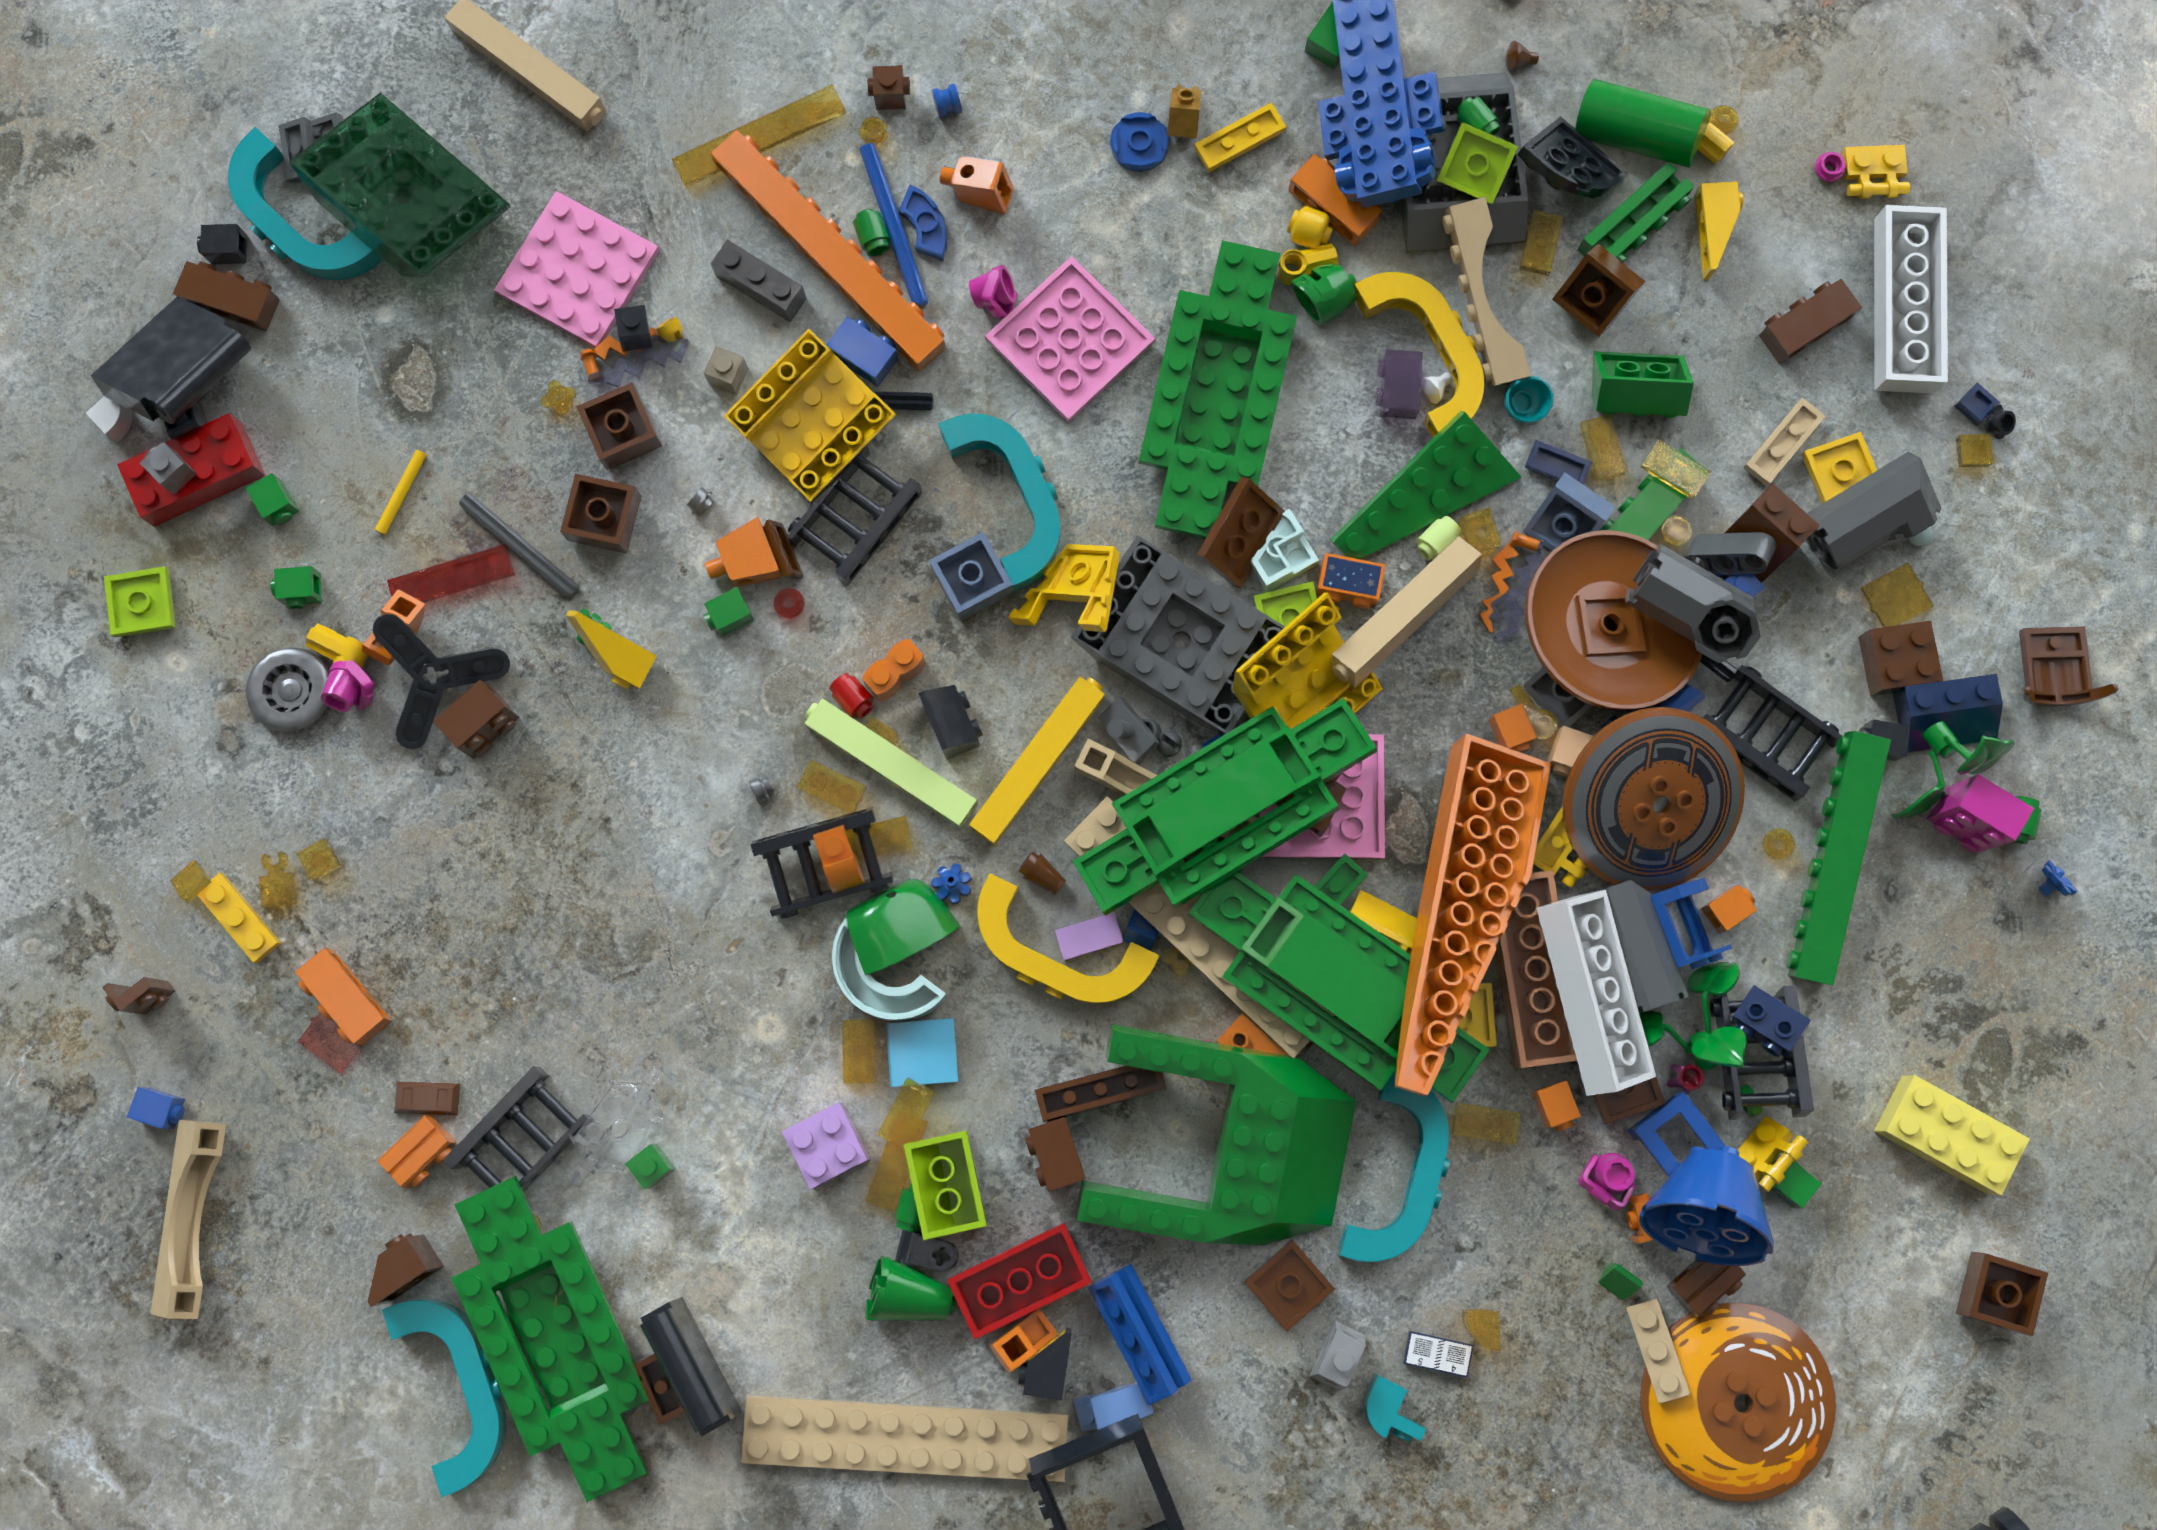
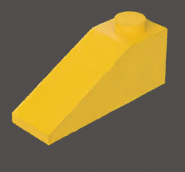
[1694,181,1744,280]
[566,610,657,690]

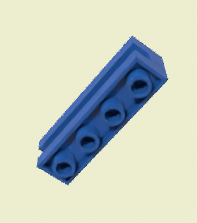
[1088,1264,1192,1405]

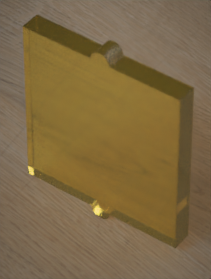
[1860,563,1934,627]

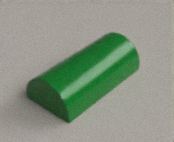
[1575,79,1711,168]

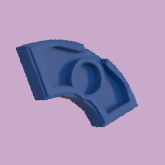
[899,185,948,261]

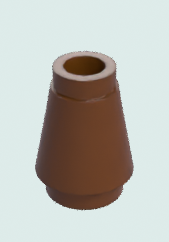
[1018,851,1066,894]

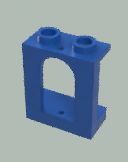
[1650,877,1732,970]
[1627,1092,1726,1178]

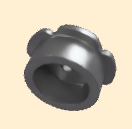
[687,487,714,515]
[748,774,774,803]

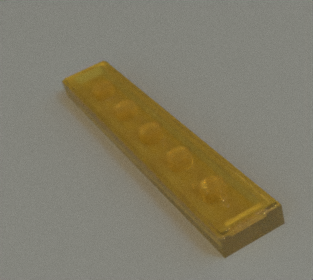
[672,84,846,188]

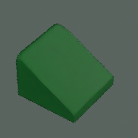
[1598,1263,1643,1300]

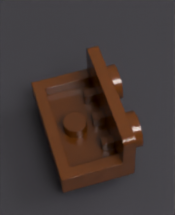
[102,977,175,1015]

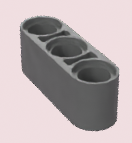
[1684,532,1777,575]

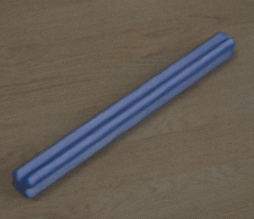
[860,143,928,308]

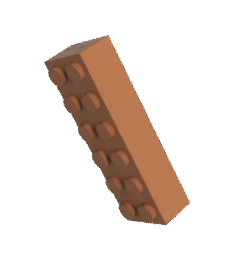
[1495,870,1577,1069]

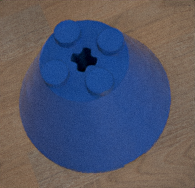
[1639,1146,1774,1266]

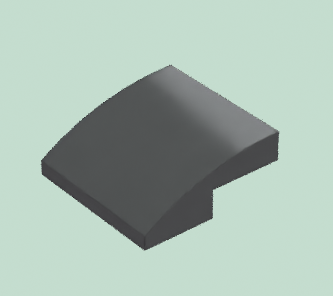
[279,112,351,182]

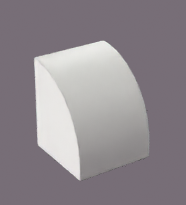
[86,396,132,443]

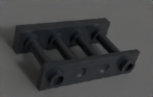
[787,445,922,586]
[1702,665,1842,802]
[750,807,893,919]
[1709,985,1814,1120]
[443,1066,594,1192]

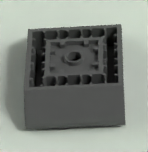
[1400,72,1528,253]
[1071,535,1285,735]

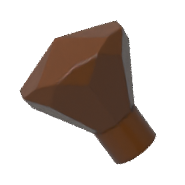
[1505,40,1539,71]

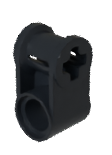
[895,1230,959,1271]

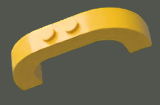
[1354,272,1484,438]
[977,873,1159,1004]

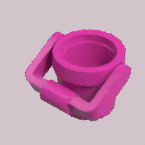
[969,265,1018,319]
[321,660,374,712]
[1578,1153,1636,1211]

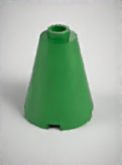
[865,1256,957,1321]

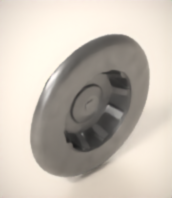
[246,647,329,732]

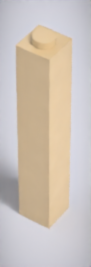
[444,0,606,132]
[1332,536,1482,688]

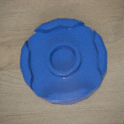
[1110,112,1169,172]

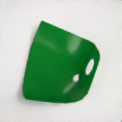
[846,879,960,976]

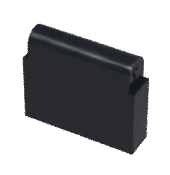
[91,296,251,424]
[640,1297,742,1437]

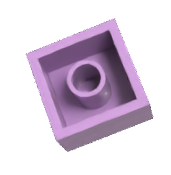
[782,1102,871,1189]

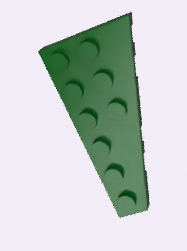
[1330,411,1521,559]

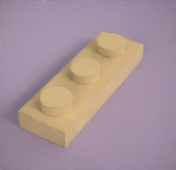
[1743,397,1826,486]
[1626,1299,1691,1404]

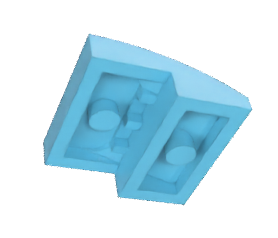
[886,1018,958,1087]

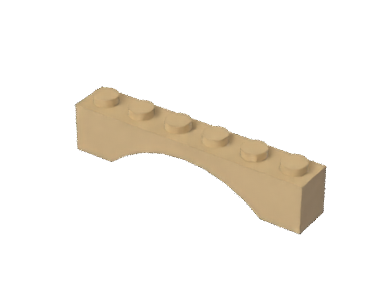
[1442,197,1531,388]
[1074,739,1258,840]
[150,1120,226,1319]

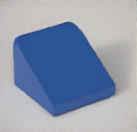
[1123,909,1159,951]

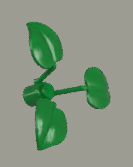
[1891,721,2015,818]
[1639,962,1747,1070]

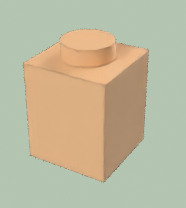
[1547,726,1593,777]

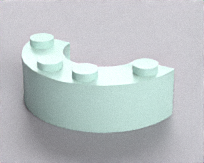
[832,918,948,1022]

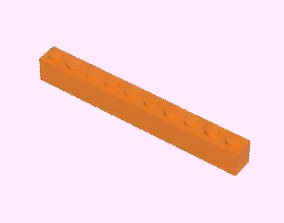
[710,129,945,373]

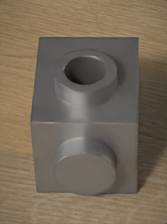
[140,442,197,494]

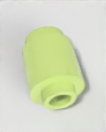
[1416,516,1462,561]

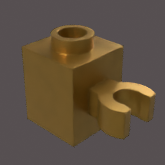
[1167,84,1202,138]

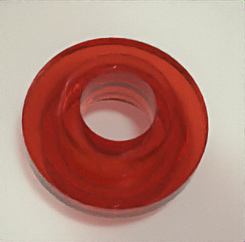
[774,588,805,619]

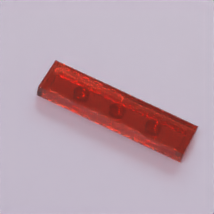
[387,544,515,603]

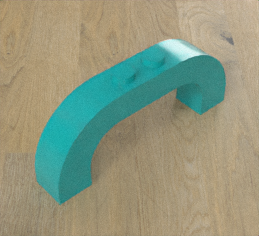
[228,126,388,280]
[938,413,1060,593]
[1337,1070,1450,1262]
[382,1299,506,1498]

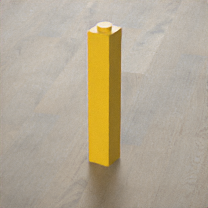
[969,676,1105,847]

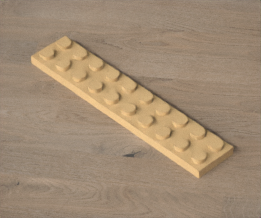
[1064,796,1334,1058]
[741,1395,1068,1482]

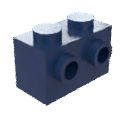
[1731,985,1811,1059]

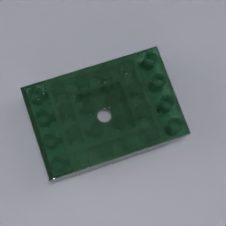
[290,92,511,279]

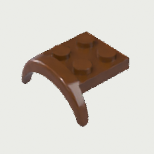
[2019,626,2118,706]

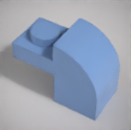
[1073,1383,1154,1432]

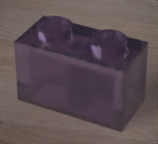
[1375,349,1423,419]

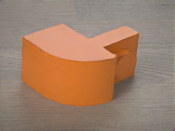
[362,589,425,666]
[813,825,865,894]
[989,1308,1058,1373]

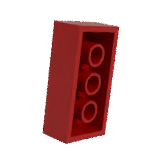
[117,413,266,527]
[947,1222,1092,1340]

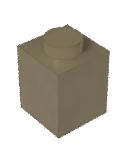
[704,346,749,395]

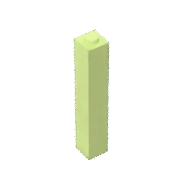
[805,698,978,829]

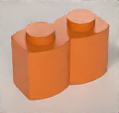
[862,638,926,702]

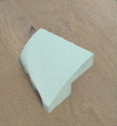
[1251,509,1319,592]

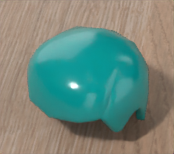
[1504,376,1554,423]

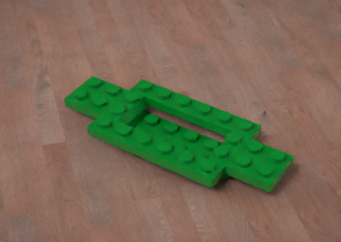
[1139,240,1297,539]
[1073,698,1378,916]
[1188,871,1490,1103]
[451,1176,648,1502]

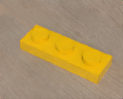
[1194,102,1287,173]
[195,872,281,964]

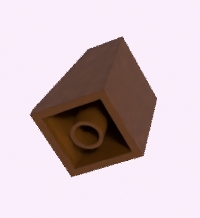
[1723,483,1820,583]

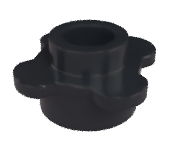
[1985,404,2016,439]

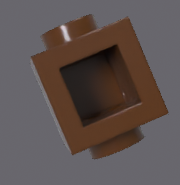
[867,65,910,110]

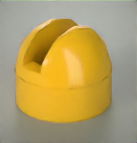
[656,316,683,342]

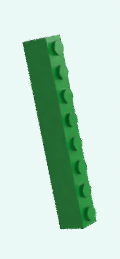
[1786,731,1891,986]

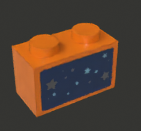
[1316,553,1386,609]

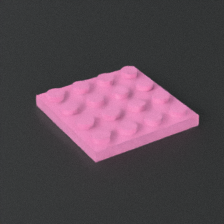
[494,191,660,348]
[985,256,1155,423]
[1259,734,1385,859]

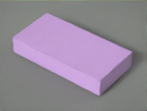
[1055,912,1124,961]

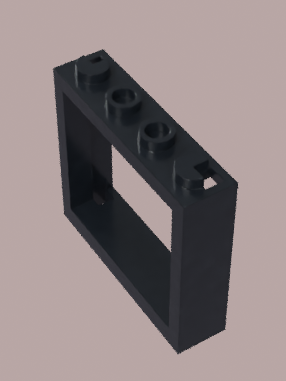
[1026,1413,1185,1530]

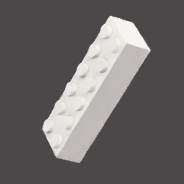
[1874,205,1948,394]
[1537,890,1656,1096]

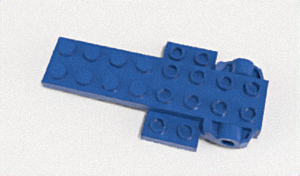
[1318,0,1445,208]

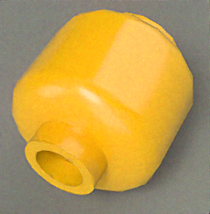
[1287,206,1333,249]

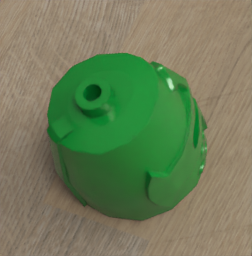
[1291,263,1357,326]

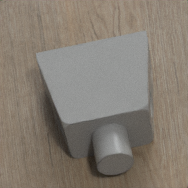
[1309,1320,1366,1391]

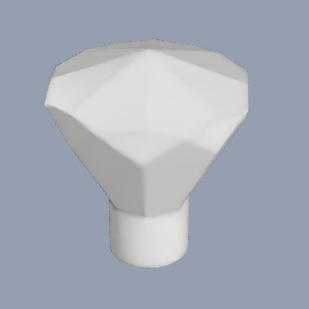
[1419,372,1453,404]

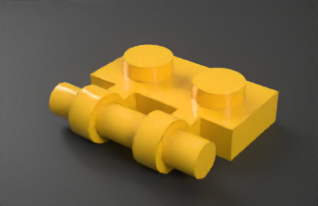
[1842,145,1910,199]
[1533,807,1587,888]
[1738,1116,1808,1192]

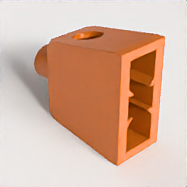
[940,156,1014,215]
[704,517,783,587]

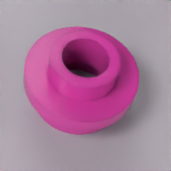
[1814,152,1846,182]

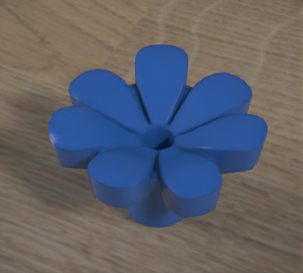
[2039,860,2078,897]
[931,863,972,904]

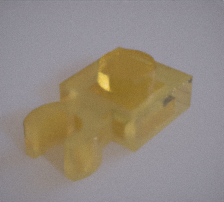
[259,852,297,909]

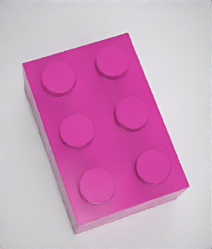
[1926,774,2034,853]

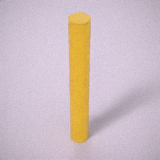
[374,449,427,535]

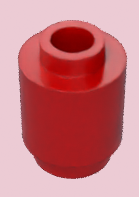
[829,673,874,719]

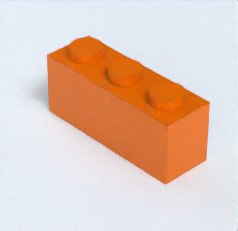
[1288,154,1382,247]
[295,947,392,1045]

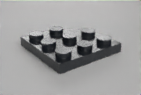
[1517,116,1628,199]

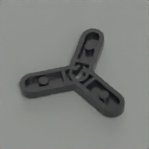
[373,612,510,749]

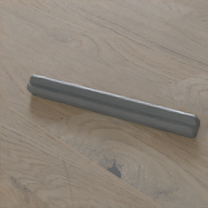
[459,493,580,598]

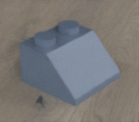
[1523,472,1615,551]

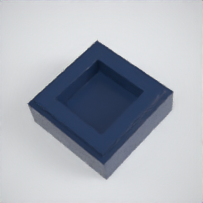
[1954,382,2000,426]

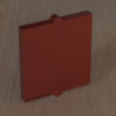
[298,1012,363,1073]

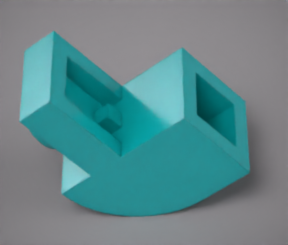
[1363,1373,1426,1442]

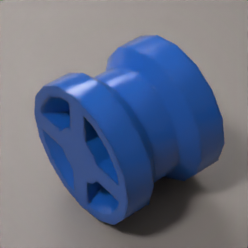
[932,83,962,119]

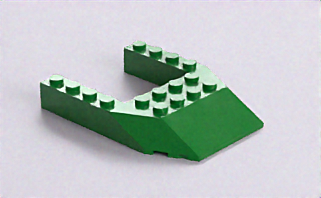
[1076,1024,1356,1246]

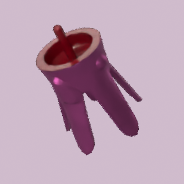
[1667,1063,1704,1095]

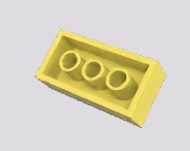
[1874,1075,2030,1196]

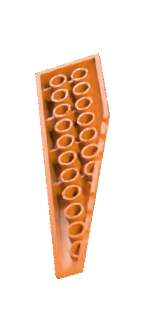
[1395,733,1551,1097]

